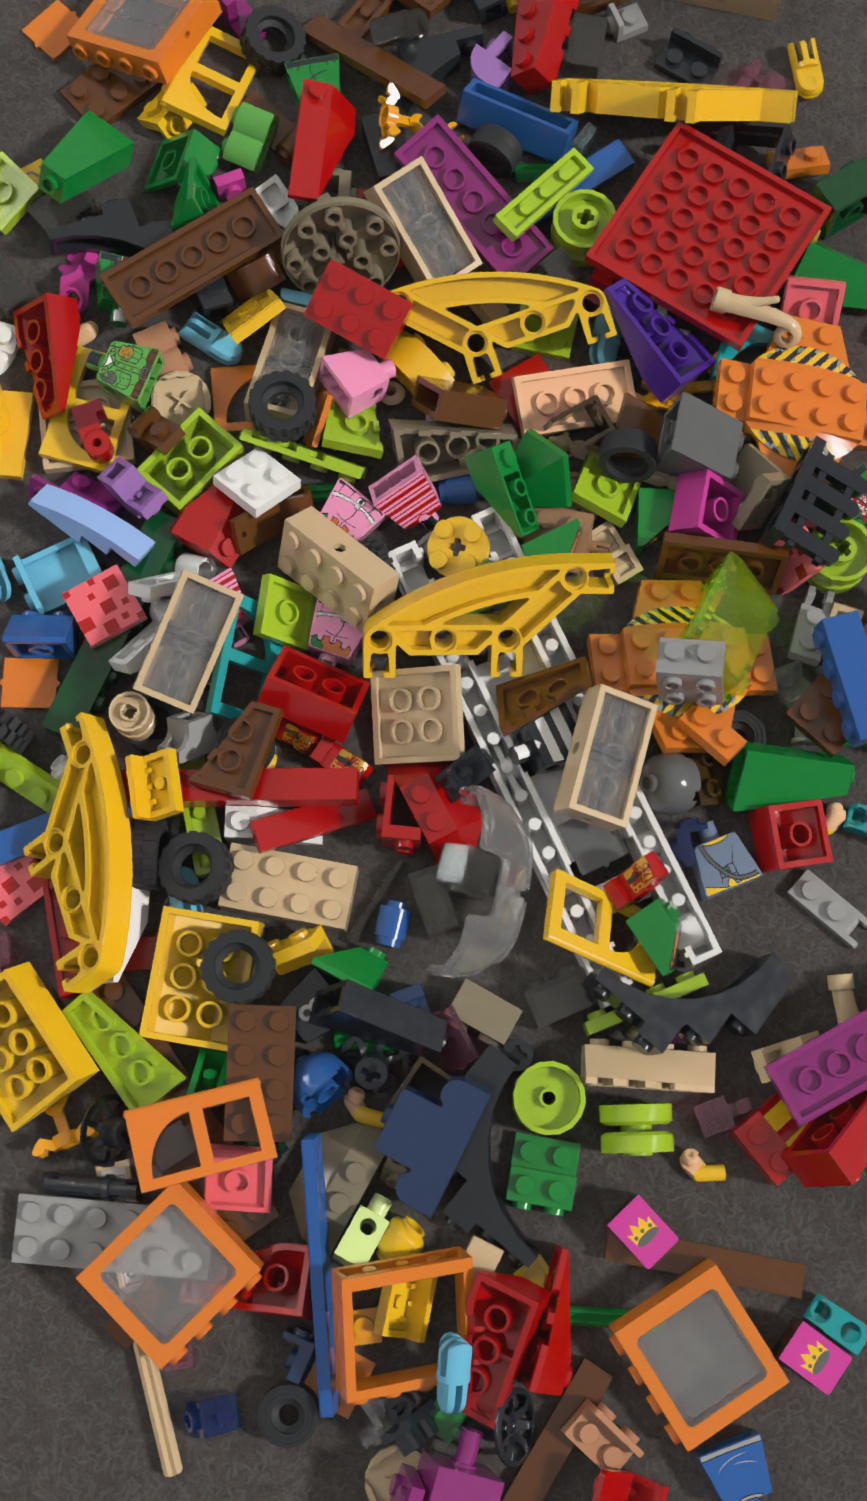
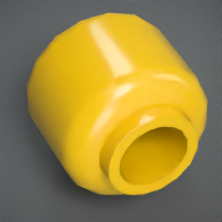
[376,1216,425,1260]

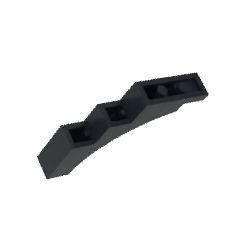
[361,24,484,183]

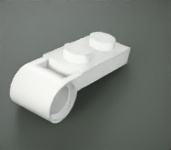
[128,553,216,603]
[108,596,171,674]

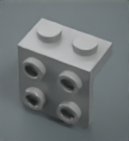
[655,637,726,707]

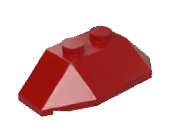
[386,761,485,877]

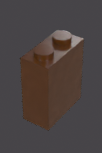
[411,375,508,430]

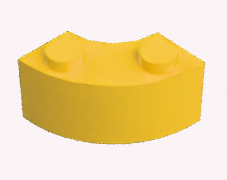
[379,330,455,395]

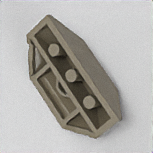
[289,1122,385,1255]

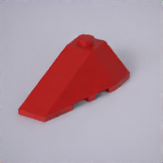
[288,79,357,203]
[13,293,80,420]
[168,449,254,569]
[178,1243,313,1321]
[518,1244,573,1396]
[463,1270,552,1430]

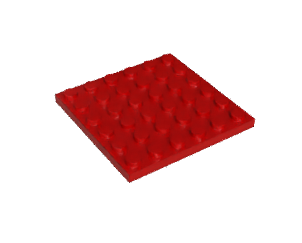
[585,120,832,352]

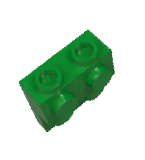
[505,1132,581,1216]

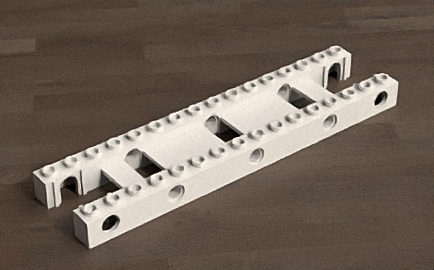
[388,507,722,1009]

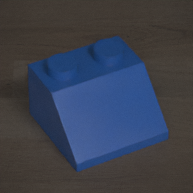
[2,611,80,660]

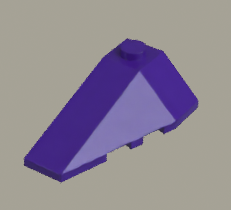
[603,278,716,404]

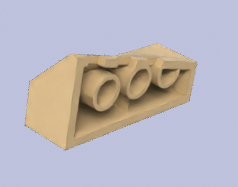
[580,1039,716,1094]

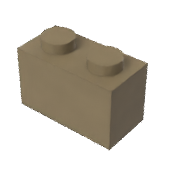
[447,978,523,1047]

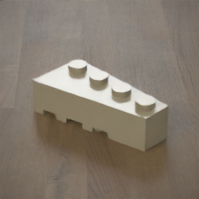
[388,419,519,482]

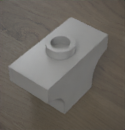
[157,710,218,764]

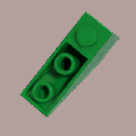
[464,441,540,538]

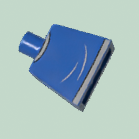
[694,1428,772,1501]

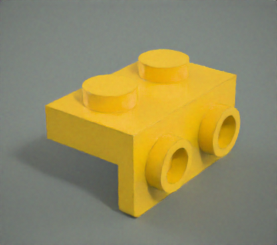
[137,81,207,140]
[125,748,184,822]
[267,925,334,975]
[373,1277,438,1343]

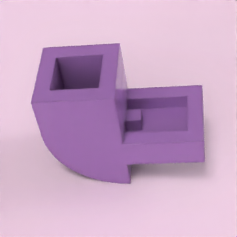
[470,31,513,91]
[97,456,169,520]

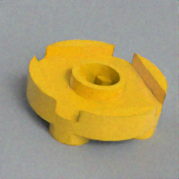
[427,516,490,576]

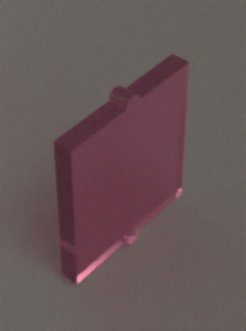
[432,1005,480,1074]

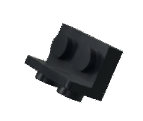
[654,27,723,84]

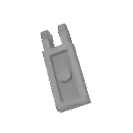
[787,585,835,667]

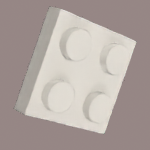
[213,447,301,518]

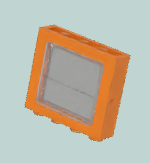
[66,0,222,85]
[76,1182,264,1369]
[608,1258,790,1452]

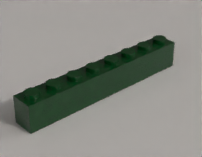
[41,511,187,738]

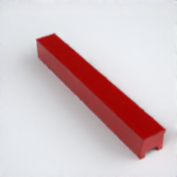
[120,767,361,808]

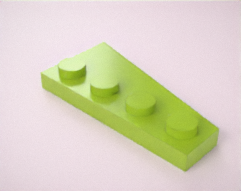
[321,348,383,459]
[239,427,368,483]
[62,992,187,1109]

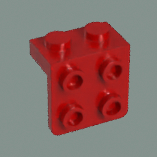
[376,775,421,856]
[592,1469,669,1501]

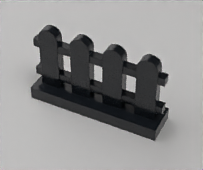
[760,436,867,567]

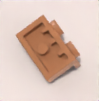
[560,1398,644,1470]

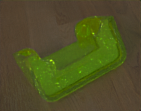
[679,551,780,702]

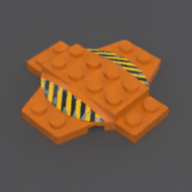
[713,315,867,497]
[587,580,778,753]

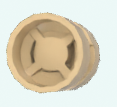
[109,691,157,742]

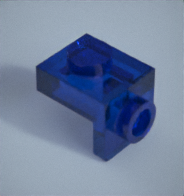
[671,818,708,867]
[184,1393,241,1439]

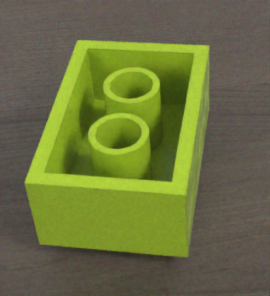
[137,407,246,516]

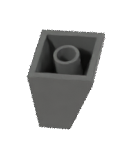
[656,392,745,482]

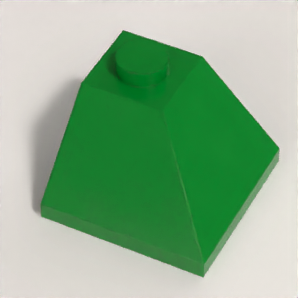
[143,129,221,193]
[170,156,219,232]
[514,429,572,508]
[311,946,389,990]

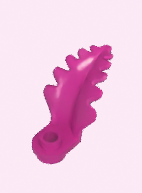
[58,252,100,313]

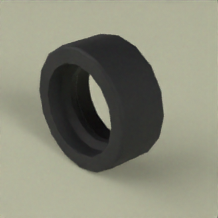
[598,428,658,483]

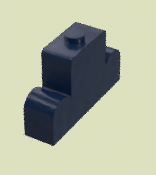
[375,1075,494,1218]

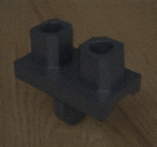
[434,745,496,803]
[380,1393,439,1457]

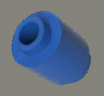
[439,474,482,506]
[374,900,411,949]

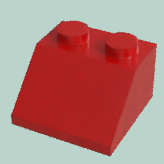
[748,799,834,873]

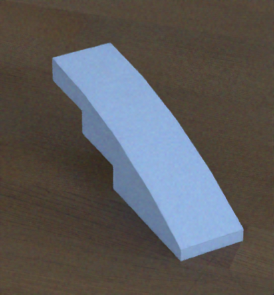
[28,484,155,567]

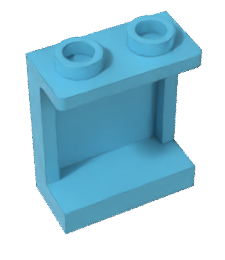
[12,537,103,615]

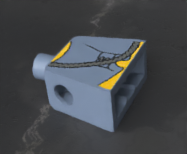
[689,821,762,901]

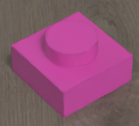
[213,168,247,202]

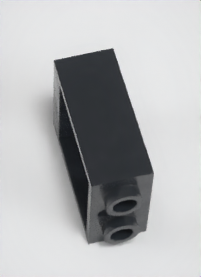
[715,121,797,180]

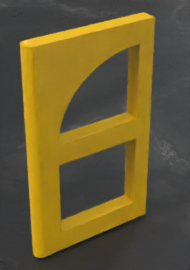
[159,26,257,136]
[38,346,132,473]
[543,869,656,987]

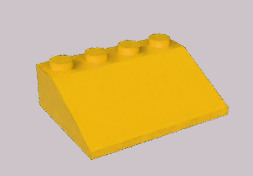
[139,906,265,1052]
[0,962,100,1132]

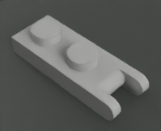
[786,869,867,950]

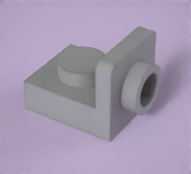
[603,2,648,43]

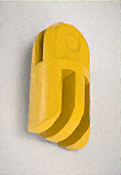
[787,38,824,100]

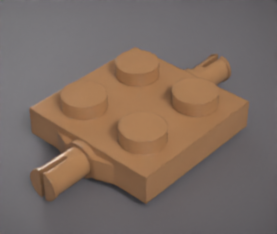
[512,507,610,575]

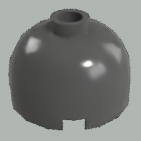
[638,753,701,815]

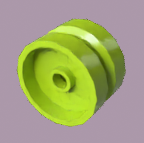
[550,189,616,267]
[807,518,867,594]
[511,1061,586,1135]
[599,1103,674,1156]

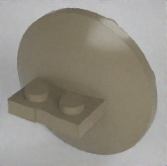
[281,192,401,294]

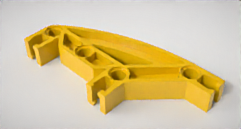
[550,78,798,124]
[391,271,617,385]
[362,553,616,678]
[23,712,133,994]

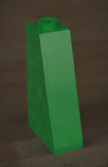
[38,111,134,204]
[780,240,867,309]
[724,742,855,811]

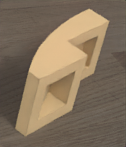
[592,521,644,585]

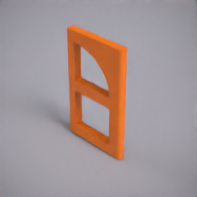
[210,364,330,434]
[123,1077,278,1194]

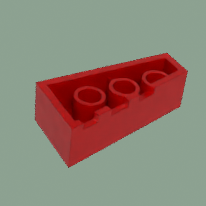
[511,0,579,96]

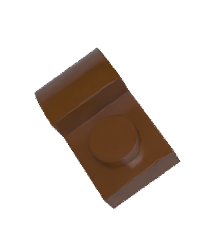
[226,243,287,300]
[127,406,186,456]

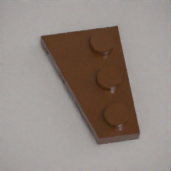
[188,701,284,801]

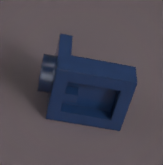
[390,983,431,1014]
[282,1325,315,1385]

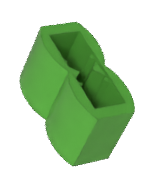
[221,102,280,174]

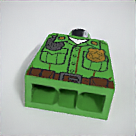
[86,341,165,412]

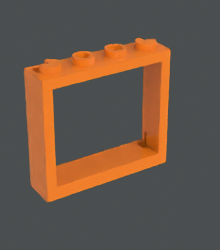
[331,1246,473,1405]

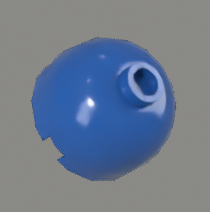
[293,1052,353,1118]

